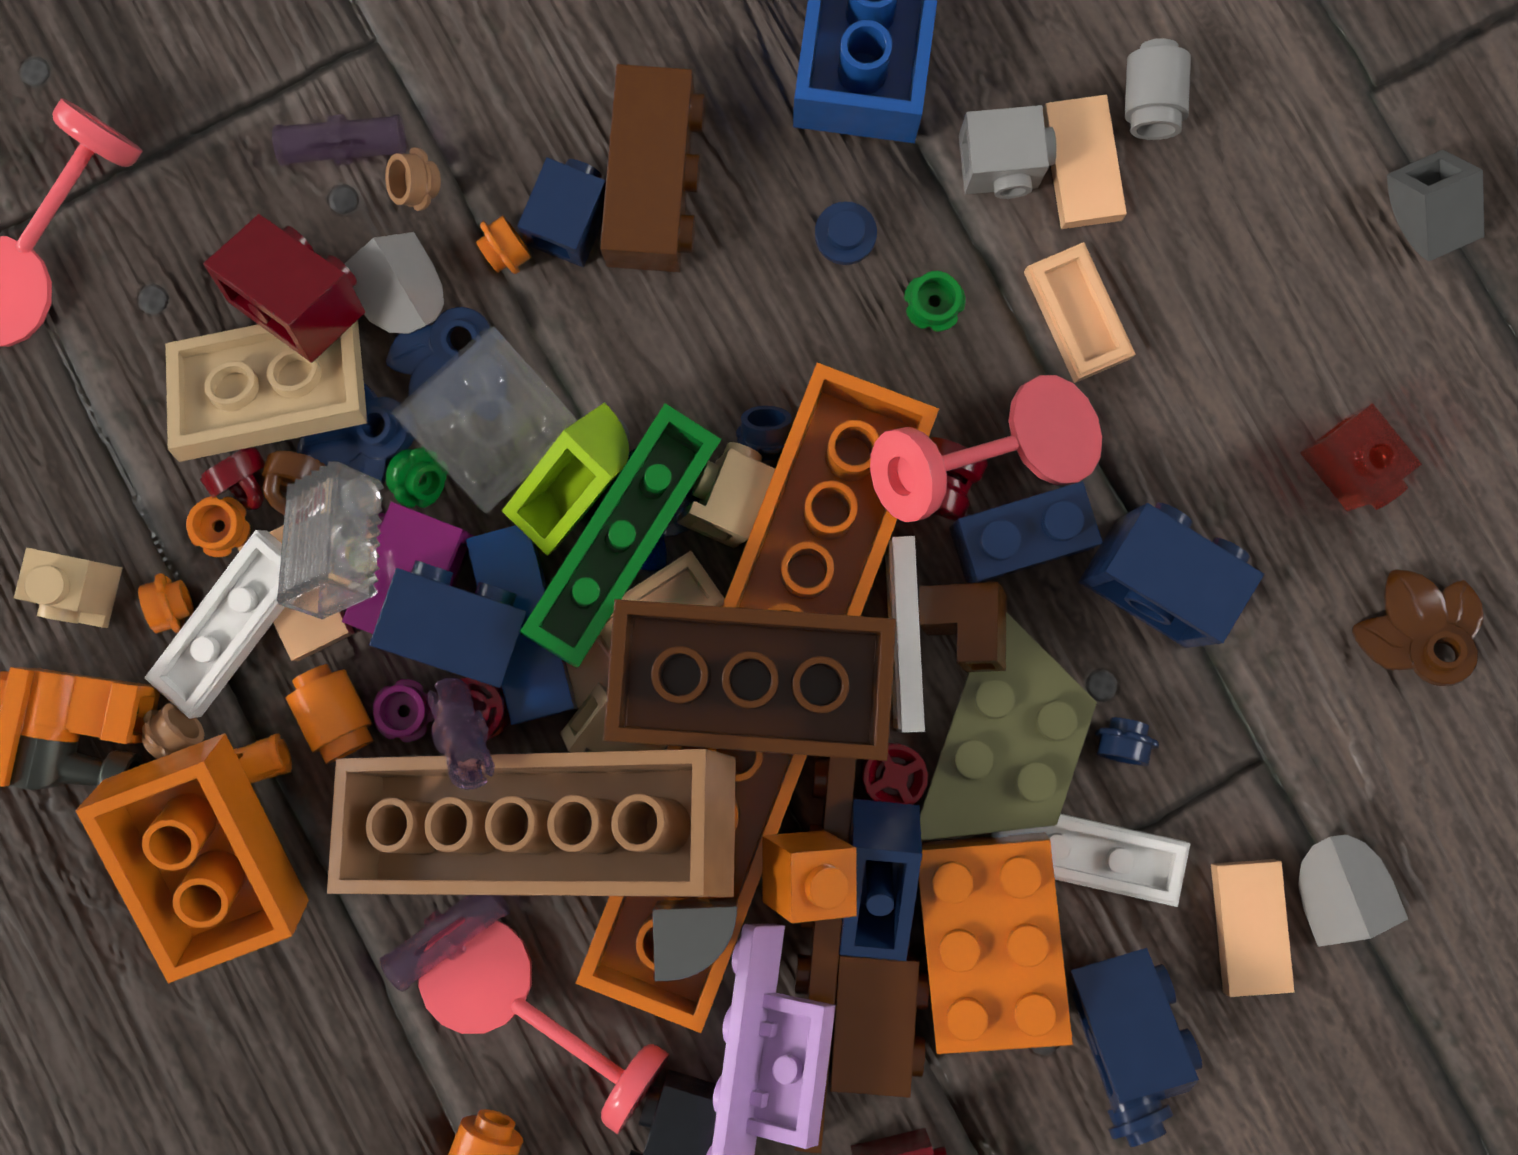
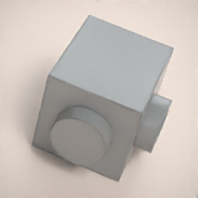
[959,105,1056,199]

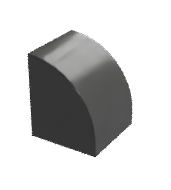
[1387,150,1485,262]
[653,898,738,981]

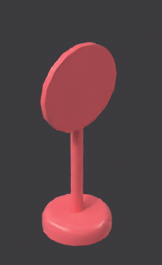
[0,98,143,347]
[870,375,1102,522]
[418,916,670,1134]

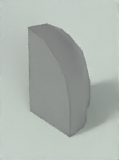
[345,232,444,334]
[1298,835,1408,947]

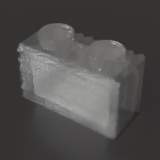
[277,462,384,619]

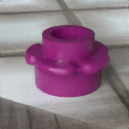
[373,679,436,742]

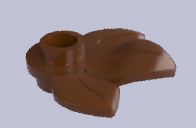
[1352,569,1484,686]

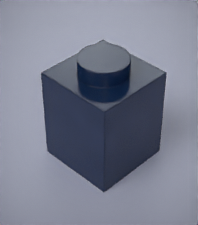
[517,157,606,268]

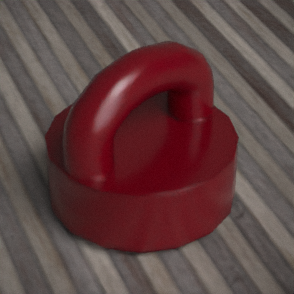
[200,446,266,510]

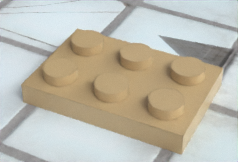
[165,320,367,462]

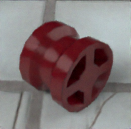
[860,743,928,805]

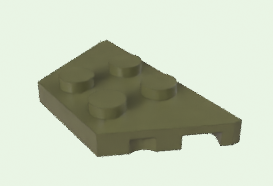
[920,612,1097,841]

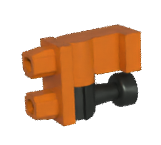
[0,667,160,790]

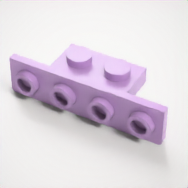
[706,924,836,1155]

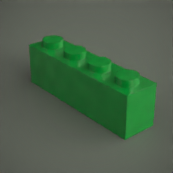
[520,403,721,668]

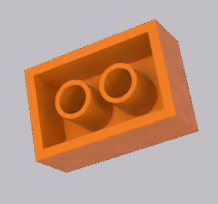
[75,733,309,984]
[919,832,1073,1054]

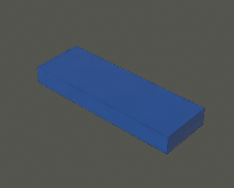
[466,525,578,725]

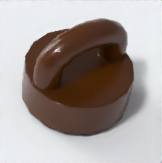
[261,450,330,518]

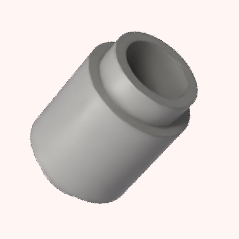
[1125,38,1191,140]

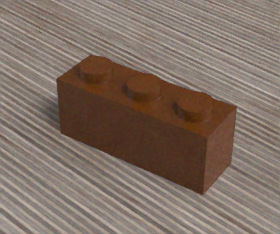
[600,64,705,273]

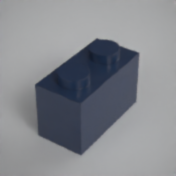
[949,481,1103,584]
[369,560,527,688]
[840,799,922,961]
[1067,948,1202,1114]

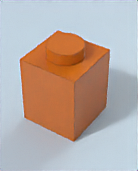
[762,830,857,923]

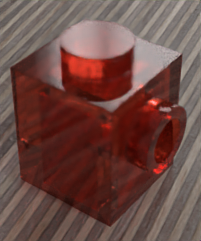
[1300,403,1422,511]

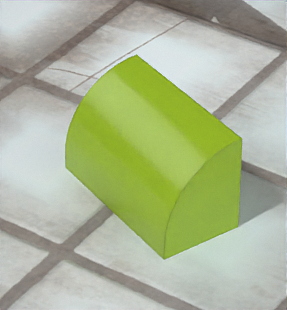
[502,402,629,556]

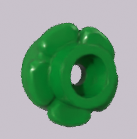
[904,271,966,332]
[386,447,447,508]

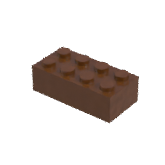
[603,599,896,761]

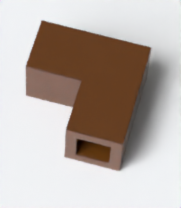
[918,582,1007,672]

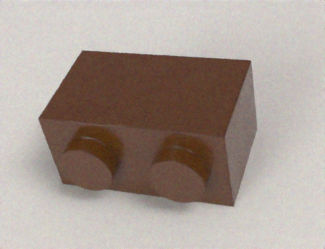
[828,948,929,1098]

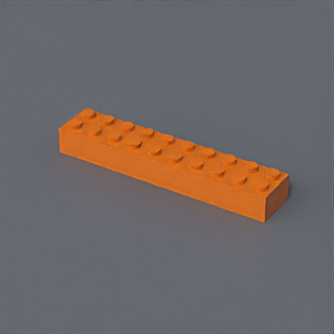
[575,363,939,1033]

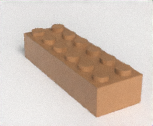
[327,749,736,897]

